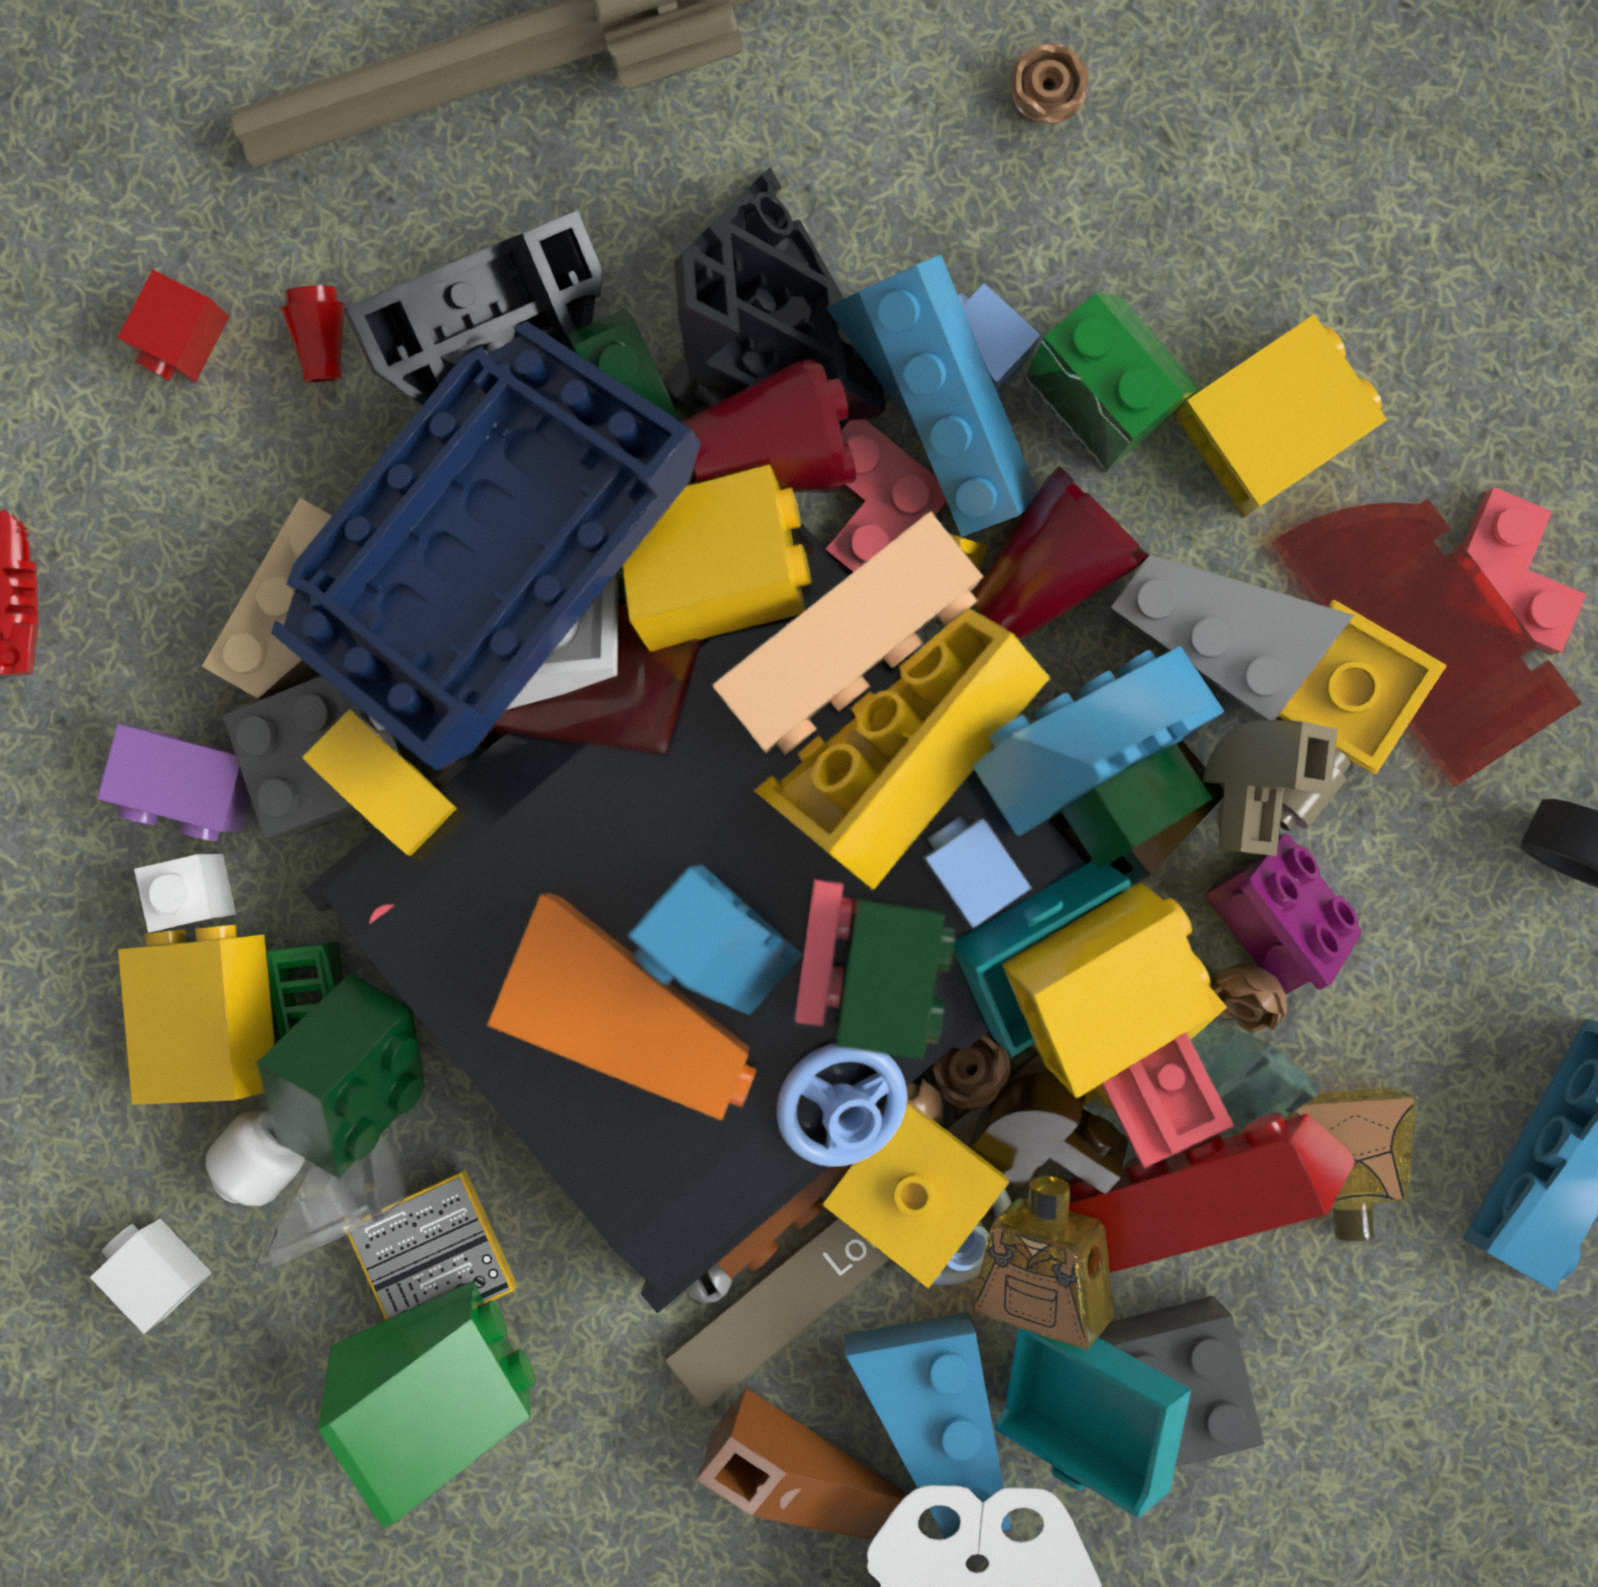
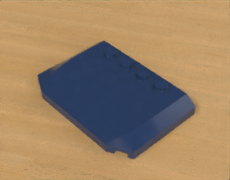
[271,321,701,770]

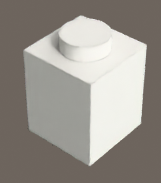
[134,854,236,933]
[90,1219,212,1334]

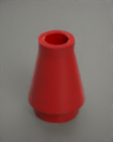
[280,285,345,383]

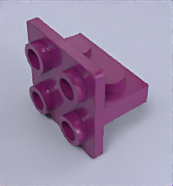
[1205,833,1362,995]

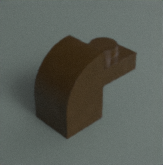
[969,1073,1129,1194]

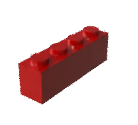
[1056,1113,1355,1278]

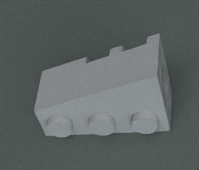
[1111,554,1354,720]

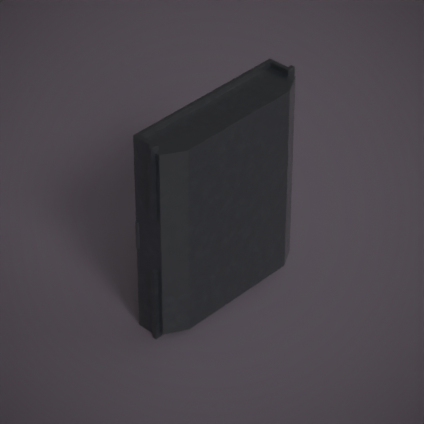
[302,522,1085,1314]

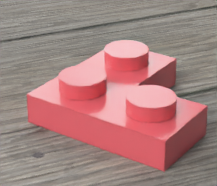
[826,419,947,574]
[1437,487,1586,655]

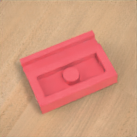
[795,879,853,1026]
[1101,1032,1234,1169]

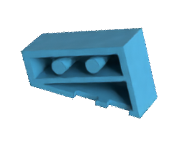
[630,865,804,1015]
[844,1312,1011,1539]

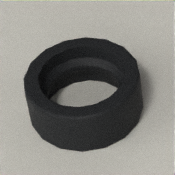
[1520,799,1598,888]

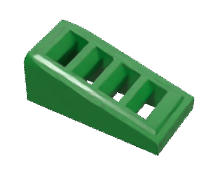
[266,941,343,1040]

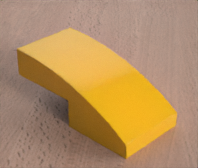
[302,709,457,857]

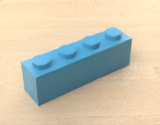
[826,255,1038,537]
[973,646,1225,836]
[1463,1019,1598,1292]

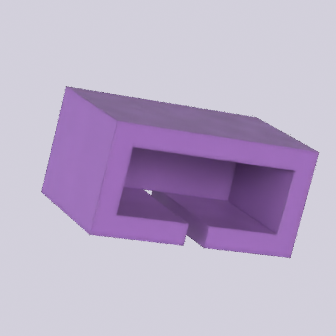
[97,724,251,841]

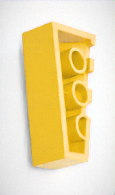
[754,608,1050,890]

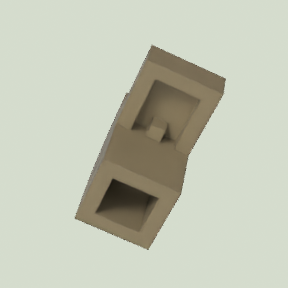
[1203,720,1337,856]

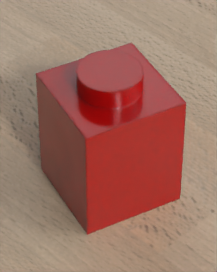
[117,269,230,382]

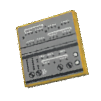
[344,1169,517,1320]

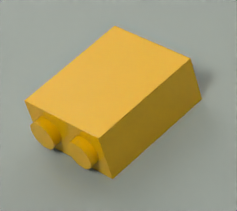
[1174,314,1387,518]
[623,465,812,652]
[1002,882,1214,1098]
[118,924,275,1105]

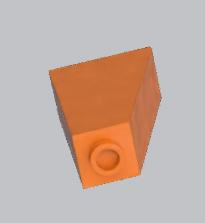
[487,893,757,1121]

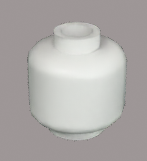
[206,1109,305,1206]

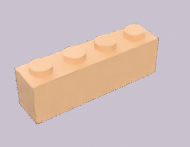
[713,512,983,754]

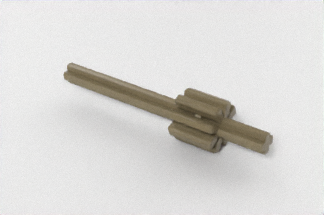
[231,0,756,167]

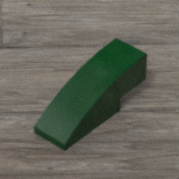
[1061,744,1213,870]

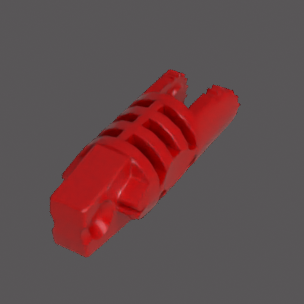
[0,509,39,676]

